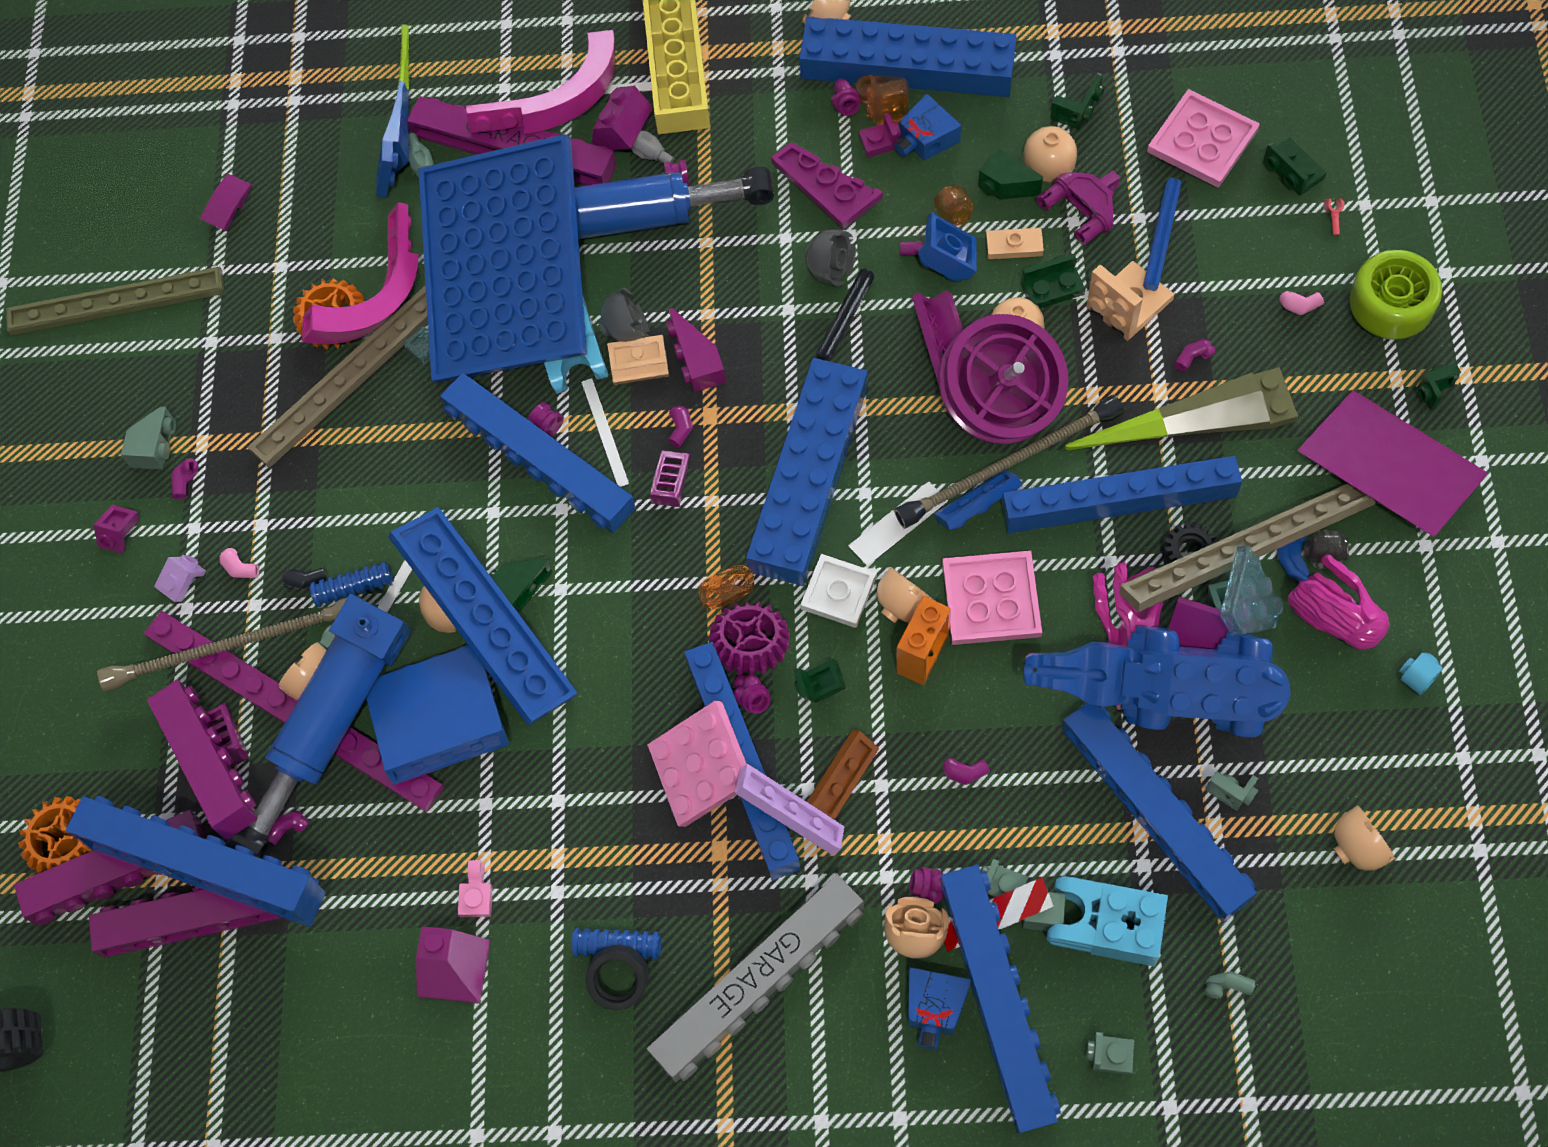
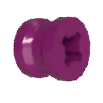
[664,159,689,186]
[528,402,564,437]

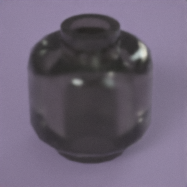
[1304,530,1349,569]

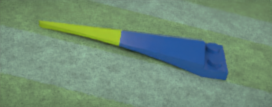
[376,24,409,197]

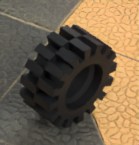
[1162,522,1218,565]

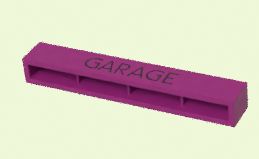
[407,96,617,186]

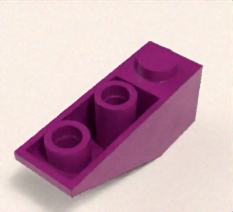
[666,308,726,392]

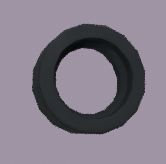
[585,945,649,1011]

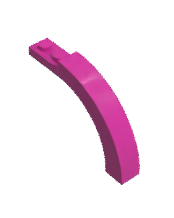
[466,30,616,134]
[302,202,419,344]

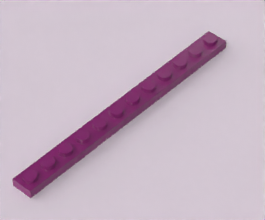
[143,610,444,813]

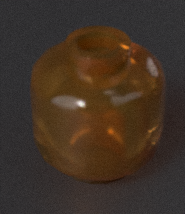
[934,185,974,226]

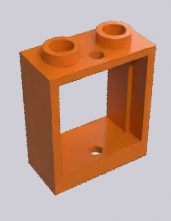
[897,596,951,686]

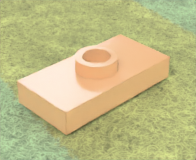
[986,228,1044,260]

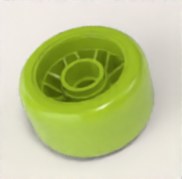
[1349,250,1442,340]

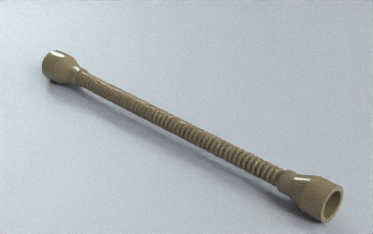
[97,595,355,692]

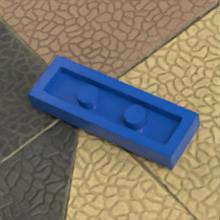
[934,470,1022,530]

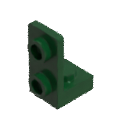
[1050,73,1105,130]

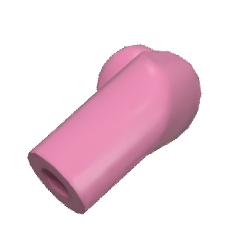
[1279,291,1324,315]
[220,548,259,578]

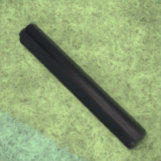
[816,268,874,361]

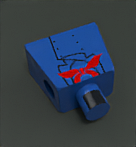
[894,94,961,160]
[908,968,971,1050]

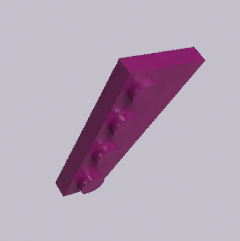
[771,142,883,229]

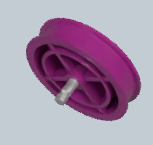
[939,314,1068,444]

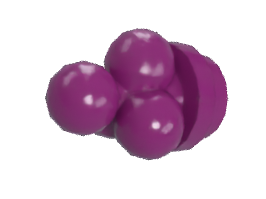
[831,79,861,116]
[733,674,770,714]
[909,867,944,904]

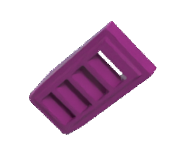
[650,450,690,507]
[207,703,249,767]

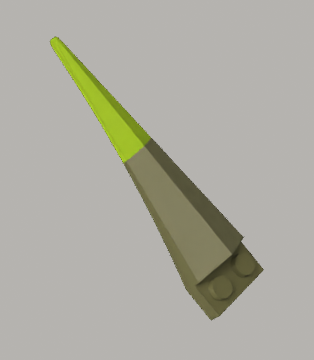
[1065,367,1298,450]

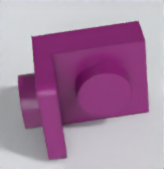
[859,114,901,158]
[93,505,139,553]

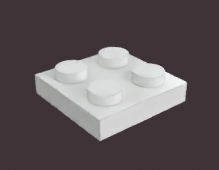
[800,554,877,628]

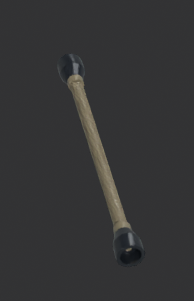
[894,395,1124,529]

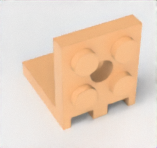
[1086,261,1174,341]

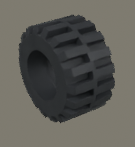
[0,1008,44,1072]

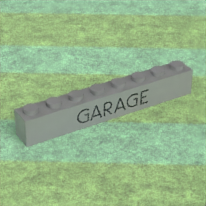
[647,874,864,1083]

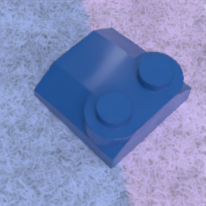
[918,212,977,282]

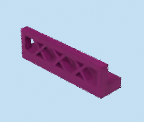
[912,290,963,384]

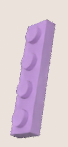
[735,764,844,855]

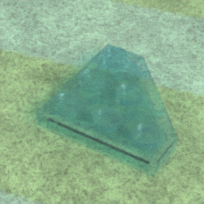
[1220,545,1283,635]

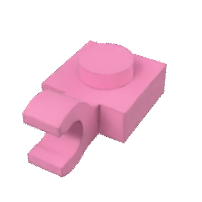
[458,860,493,917]

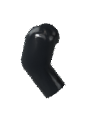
[282,568,327,590]

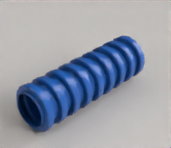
[309,561,394,607]
[571,928,661,960]

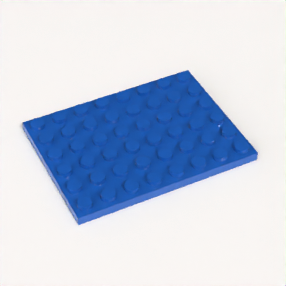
[418,134,587,383]

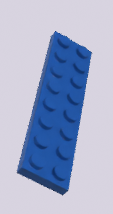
[388,507,577,726]

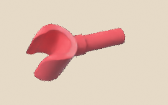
[1323,198,1345,236]

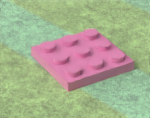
[1147,89,1260,188]
[942,551,1042,645]
[647,701,746,827]

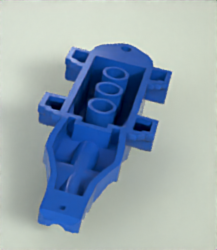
[1023,625,1291,737]

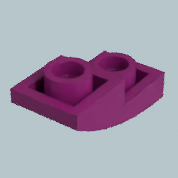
[200,173,253,231]

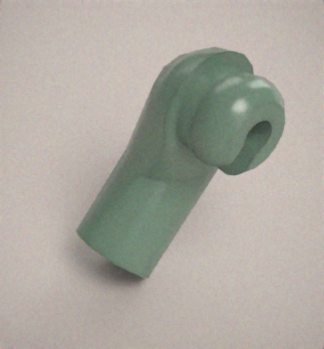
[1205,971,1255,999]

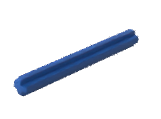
[1143,178,1181,291]

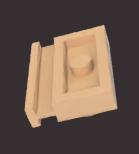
[607,335,669,385]

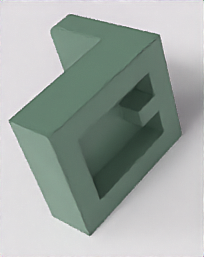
[1205,771,1259,811]
[982,859,1028,899]
[1086,1032,1134,1075]

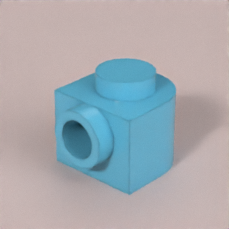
[1399,652,1443,696]

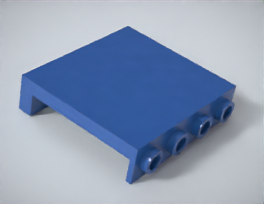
[366,645,509,785]

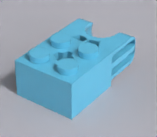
[544,295,608,394]
[1046,876,1168,967]

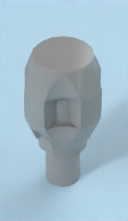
[631,130,674,163]

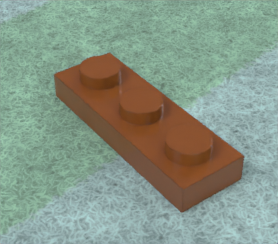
[807,730,879,820]

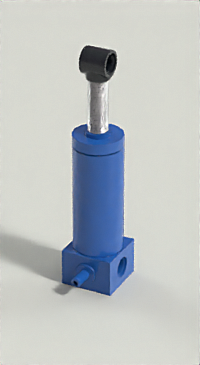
[574,167,774,239]
[227,593,412,859]

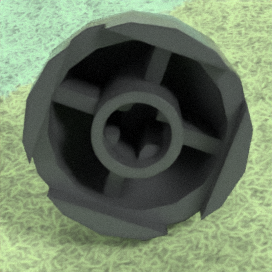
[805,229,856,286]
[598,288,650,342]

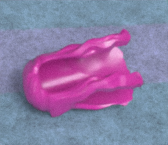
[1288,554,1390,650]
[1093,562,1163,646]

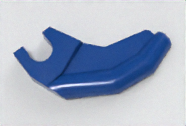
[1277,535,1309,583]

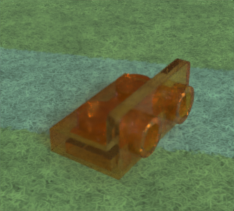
[865,75,908,125]

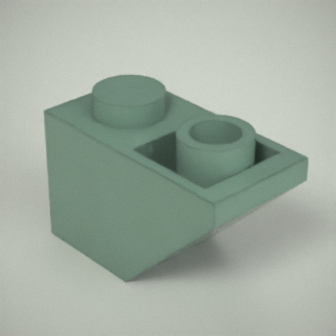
[121,407,176,470]

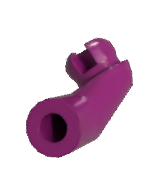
[668,406,693,448]
[171,459,199,500]

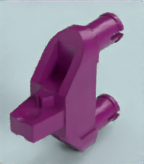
[1036,171,1120,246]

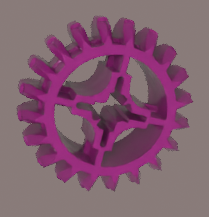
[709,601,790,677]

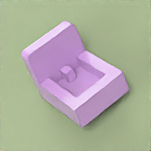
[154,555,206,602]

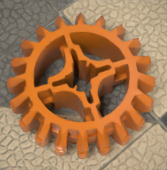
[293,278,365,350]
[18,796,93,874]

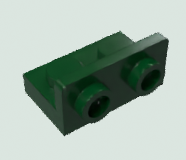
[1263,137,1327,196]
[1021,254,1085,309]

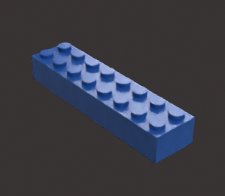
[799,16,1017,97]
[746,358,868,586]
[65,796,326,927]

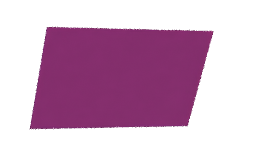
[1297,390,1488,537]

